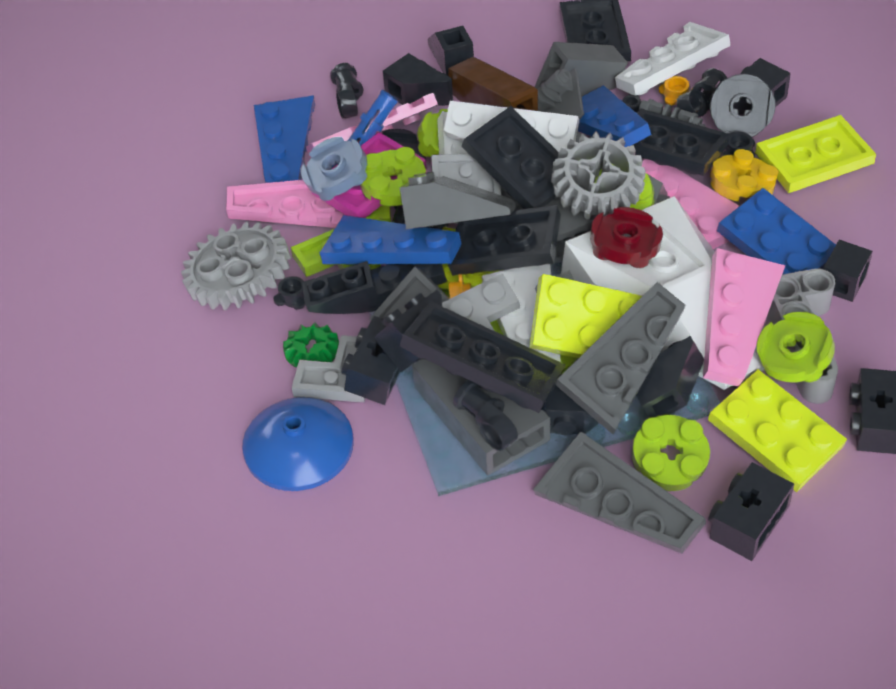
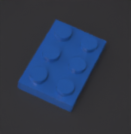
[717,188,836,274]

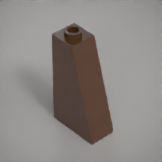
[448,56,538,111]

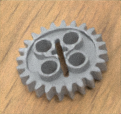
[181,222,291,310]

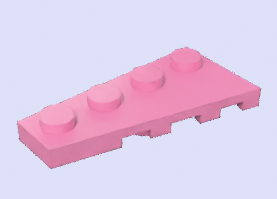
[703,248,785,387]

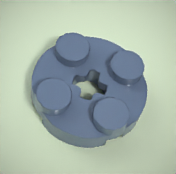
[301,137,367,201]

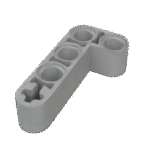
[767,269,838,404]

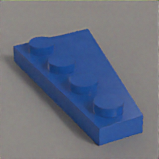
[578,85,651,147]
[254,95,315,183]
[320,215,462,264]

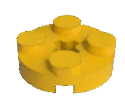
[710,149,779,202]

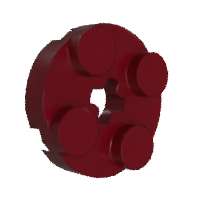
[590,207,663,268]

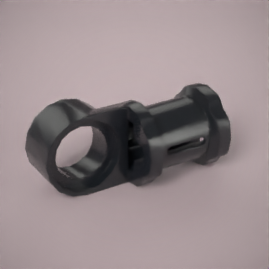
[330,63,364,119]
[677,68,727,117]
[453,380,518,451]

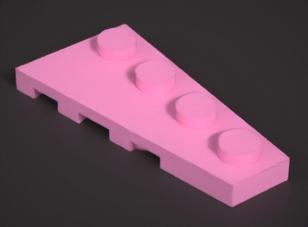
[306,93,438,158]
[642,158,739,249]
[226,180,345,228]

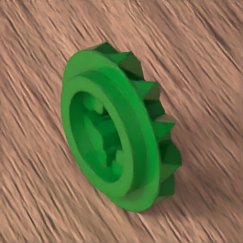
[283,322,339,368]

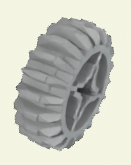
[551,131,646,221]

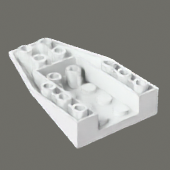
[561,196,764,390]

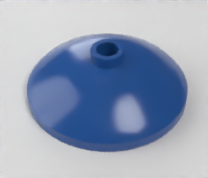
[242,397,354,491]

